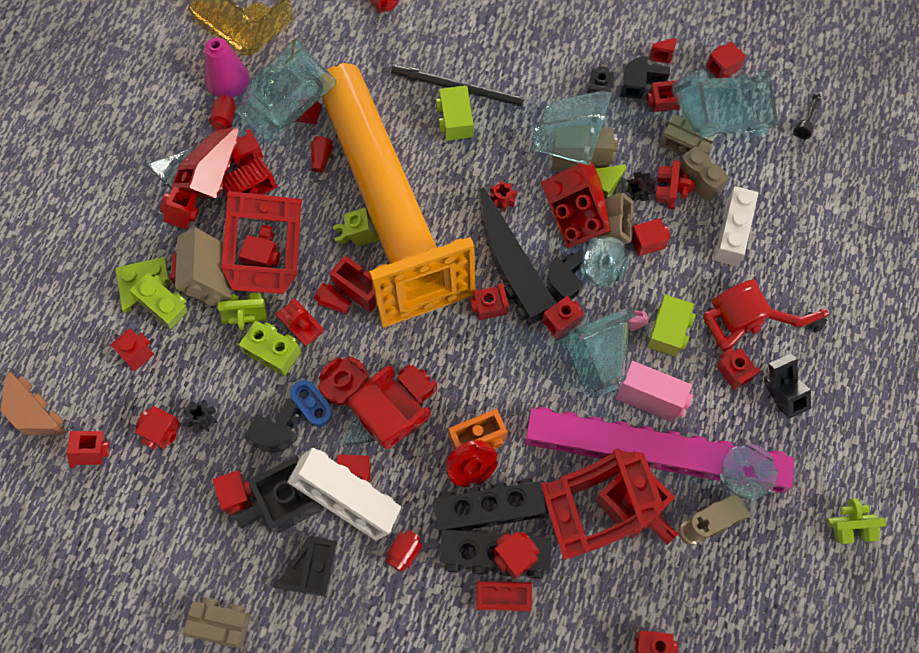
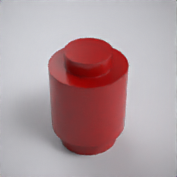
[209,95,236,130]
[385,529,423,573]

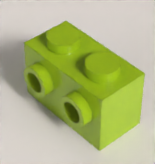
[436,86,474,141]
[130,272,188,330]
[647,294,696,357]
[239,320,301,377]

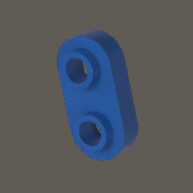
[290,380,332,427]

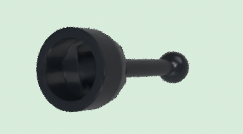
[793,93,821,140]

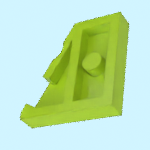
[116,257,170,313]

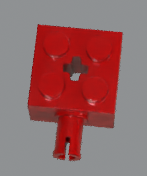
[594,473,679,546]

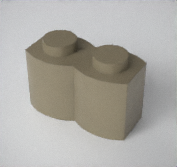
[679,147,728,201]
[594,193,633,249]

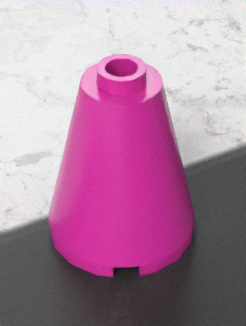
[204,38,250,98]

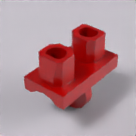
[655,160,695,209]
[275,298,324,347]

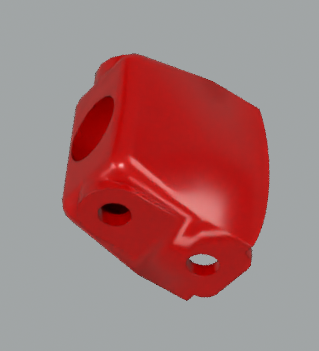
[347,365,431,450]

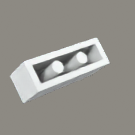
[714,186,758,267]

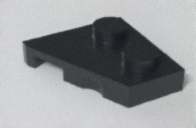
[273,536,338,597]

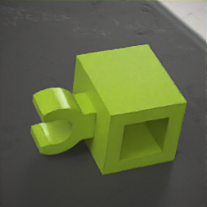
[333,207,379,246]

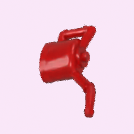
[703,279,829,352]

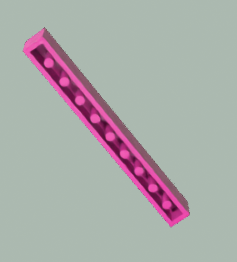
[525,407,794,494]

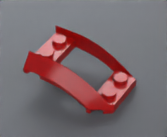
[221,191,302,294]
[541,448,663,560]

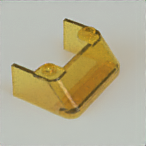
[189,0,294,57]

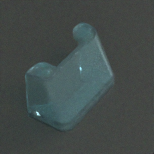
[672,70,779,138]
[531,90,612,165]

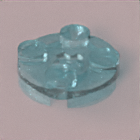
[580,236,628,287]
[720,444,778,500]

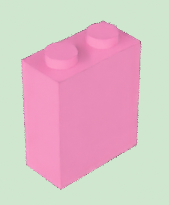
[616,361,693,422]

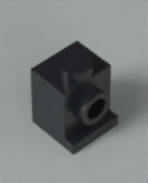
[585,66,614,104]

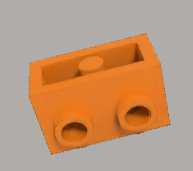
[448,409,508,450]

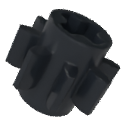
[626,172,657,201]
[183,400,217,434]

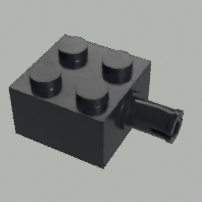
[234,456,324,535]

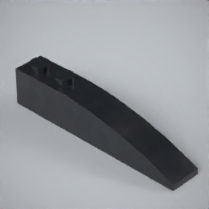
[479,187,556,326]

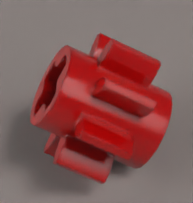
[489,181,517,212]

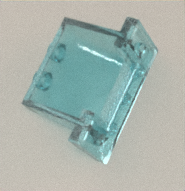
[235,38,337,143]
[560,306,636,396]

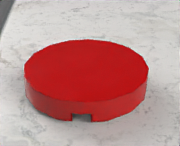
[318,356,369,405]
[445,440,498,487]

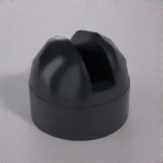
[806,312,828,332]

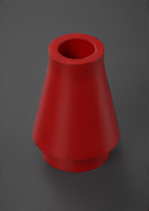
[310,136,334,173]
[314,283,352,315]

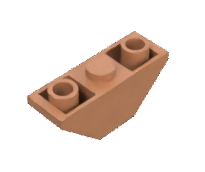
[0,372,66,435]

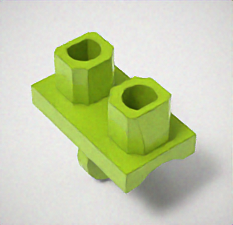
[218,292,267,331]
[827,498,886,544]

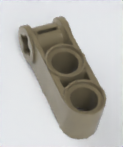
[678,492,752,546]

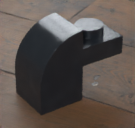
[620,57,670,99]
[547,249,588,302]
[764,353,811,419]
[244,400,301,453]

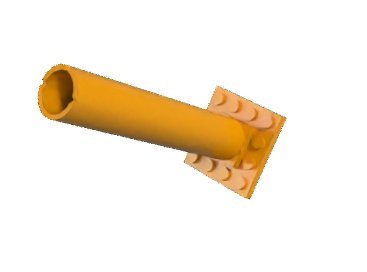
[318,63,475,328]

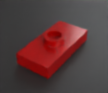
[476,581,532,612]

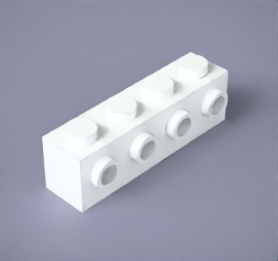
[287,448,401,541]

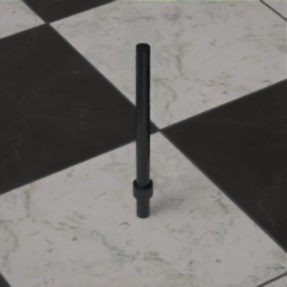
[391,64,524,106]

